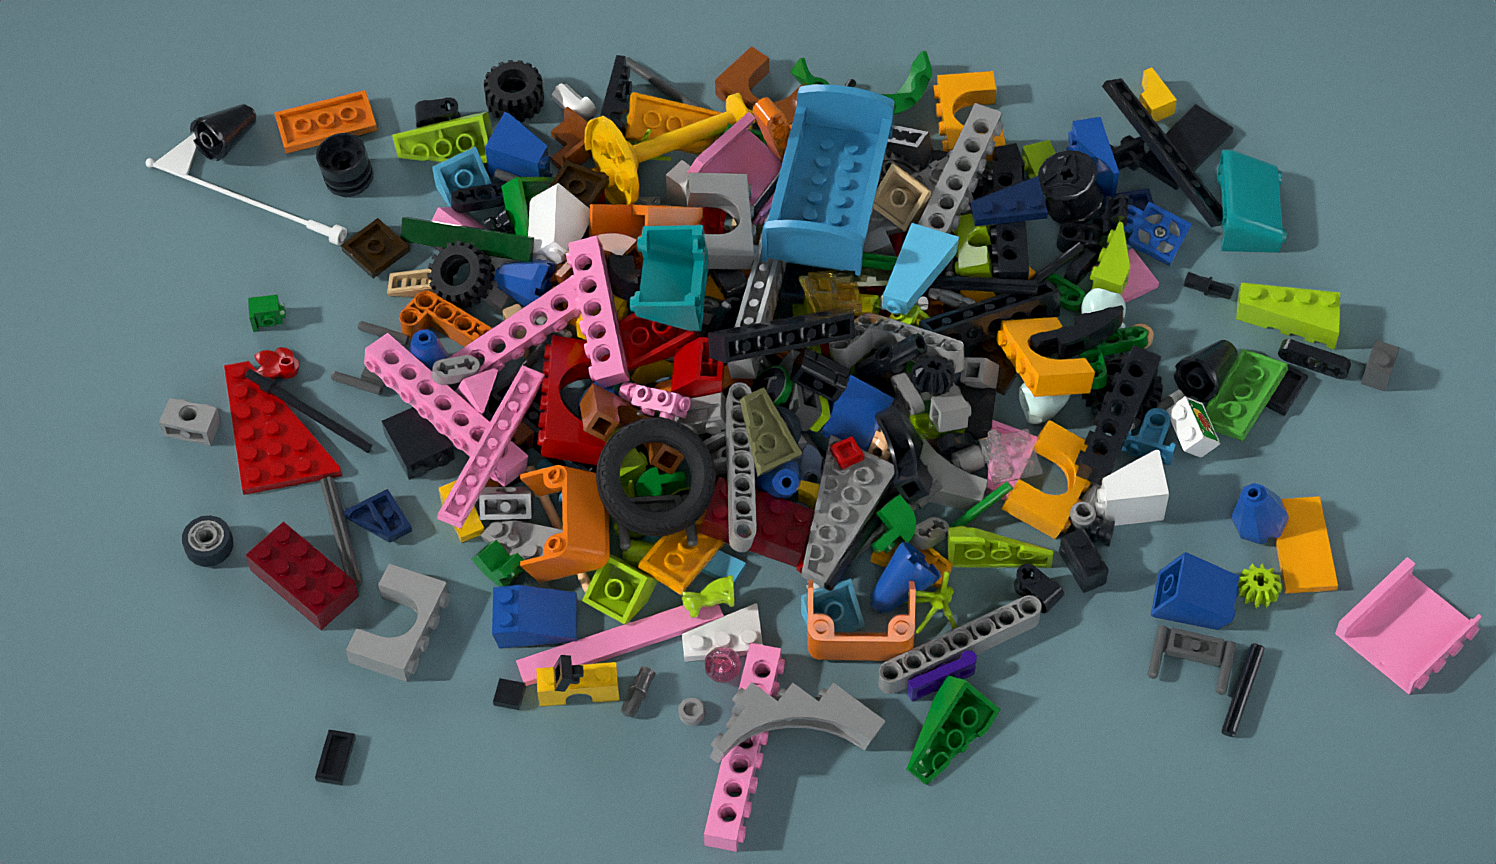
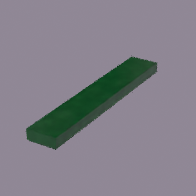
[400,217,535,262]

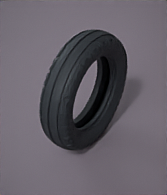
[596,418,716,536]

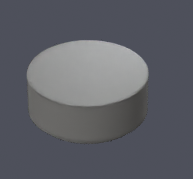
[678,698,705,726]

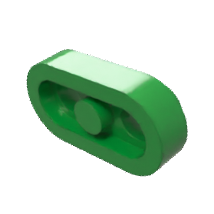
[1044,274,1085,311]

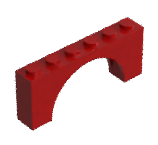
[537,335,610,465]

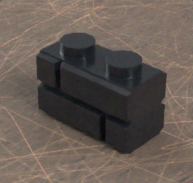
[790,347,850,402]
[1059,529,1109,593]

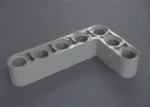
[829,313,965,373]

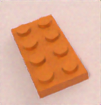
[274,90,377,154]

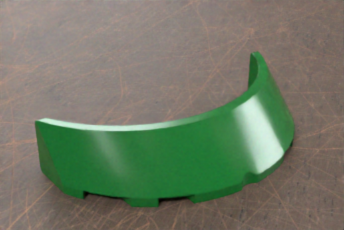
[791,51,933,115]

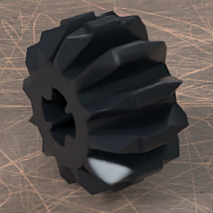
[912,355,956,395]

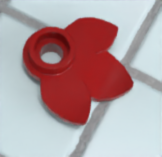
[254,347,300,379]

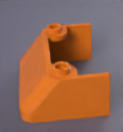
[589,204,703,240]
[520,465,610,583]
[807,580,916,661]

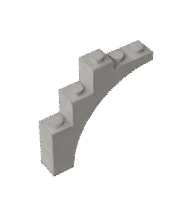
[877,372,988,511]
[709,682,885,763]

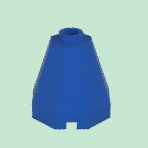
[494,260,556,307]
[1231,483,1289,544]

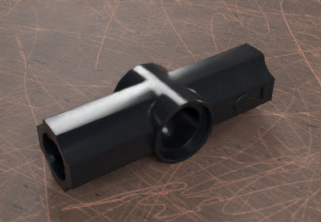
[855,333,927,383]

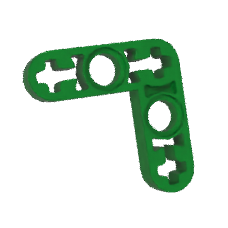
[1077,326,1148,389]

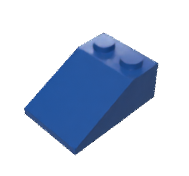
[1066,117,1119,195]
[492,585,577,649]

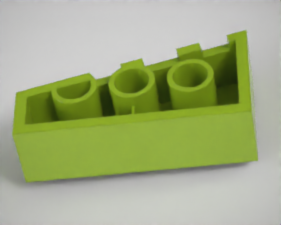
[1236,282,1340,350]

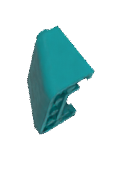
[1217,150,1287,253]
[630,225,709,331]

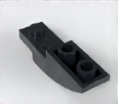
[1030,305,1124,360]

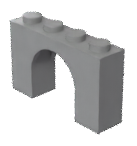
[686,172,758,270]
[346,564,450,682]

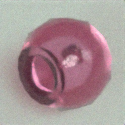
[705,646,741,683]

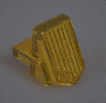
[799,272,862,313]

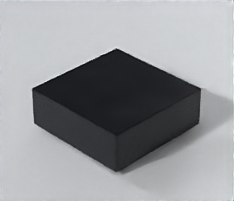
[493,678,526,710]

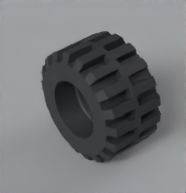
[483,60,544,123]
[427,241,495,308]

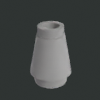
[1070,501,1096,533]

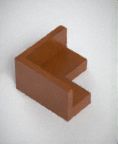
[551,106,592,170]

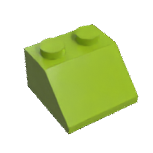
[582,555,658,625]

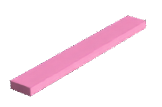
[437,365,545,529]
[516,604,724,686]

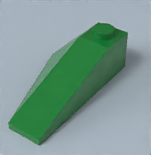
[501,177,555,236]
[906,676,1001,785]

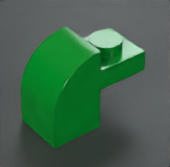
[636,467,687,497]
[870,495,916,554]
[471,539,524,587]

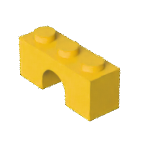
[536,662,619,707]

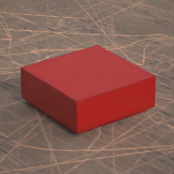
[829,436,865,470]

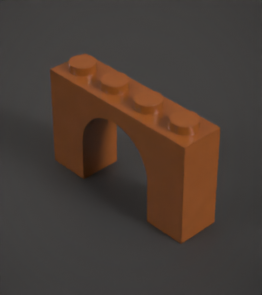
[715,46,802,125]
[580,383,684,475]

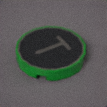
[750,365,793,406]

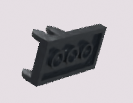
[600,55,632,141]

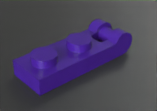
[907,650,977,701]

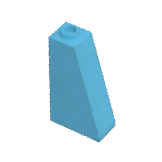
[882,223,959,315]

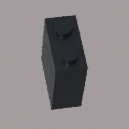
[381,407,455,479]

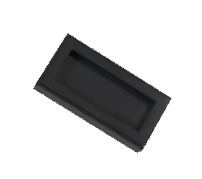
[1265,366,1308,416]
[315,729,356,786]

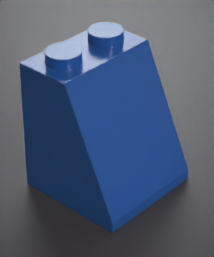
[485,112,552,181]
[821,374,894,451]
[1150,552,1239,630]

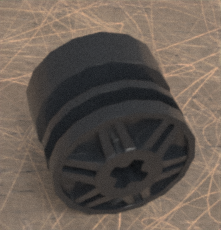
[316,133,374,197]

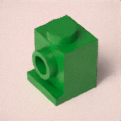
[248,294,286,332]

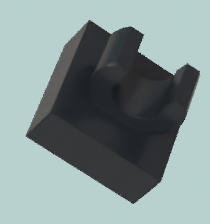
[553,655,584,692]

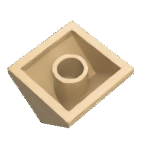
[873,164,931,232]

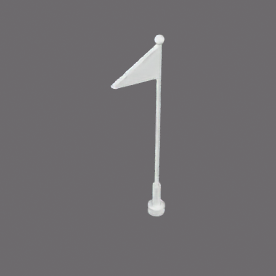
[145,133,347,246]

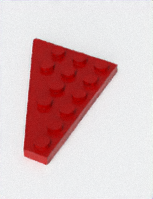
[224,361,342,495]

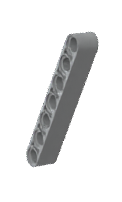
[725,383,756,552]
[878,595,1041,694]

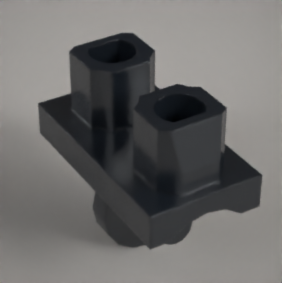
[1110,135,1146,171]

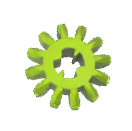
[1238,563,1282,608]

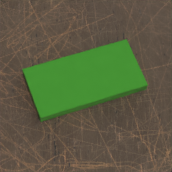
[1205,349,1288,441]

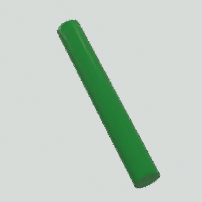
[949,481,1013,527]

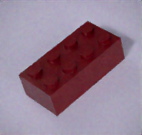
[699,477,815,568]
[245,521,359,631]

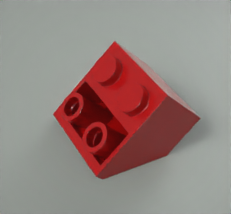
[671,337,725,397]

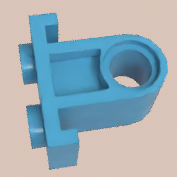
[1122,408,1176,465]

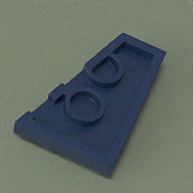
[970,176,1048,226]

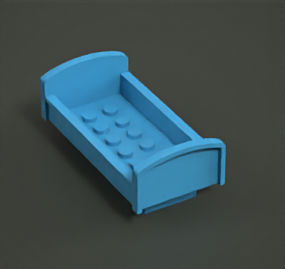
[762,84,894,276]

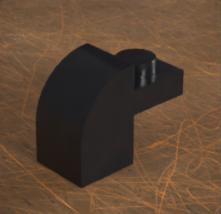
[607,254,642,301]

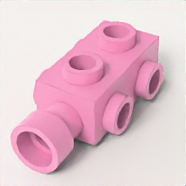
[619,381,691,420]

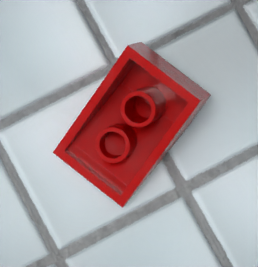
[618,313,699,370]

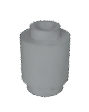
[949,444,989,473]

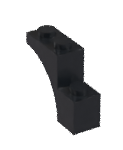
[875,403,933,504]

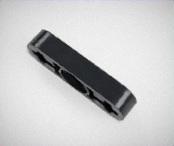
[451,181,507,213]
[1278,339,1351,379]

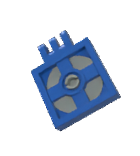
[1117,202,1192,266]

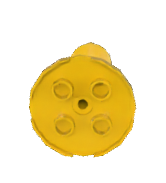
[584,93,755,205]

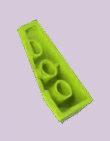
[392,111,493,164]
[947,526,1053,568]

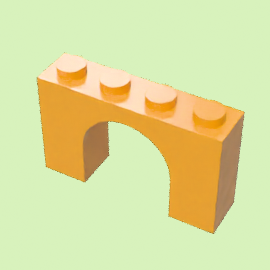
[933,71,1006,161]
[997,317,1095,397]
[1001,420,1101,539]

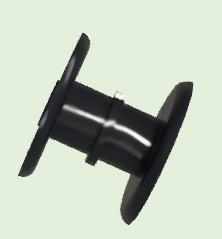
[1038,150,1104,224]

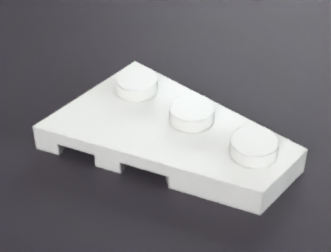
[682,603,763,662]

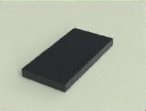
[1139,104,1233,190]

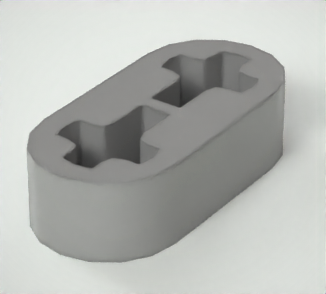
[432,355,480,385]
[891,372,925,416]
[909,517,949,550]

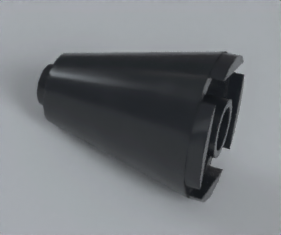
[190,104,256,161]
[1174,340,1237,402]

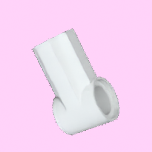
[551,83,597,121]

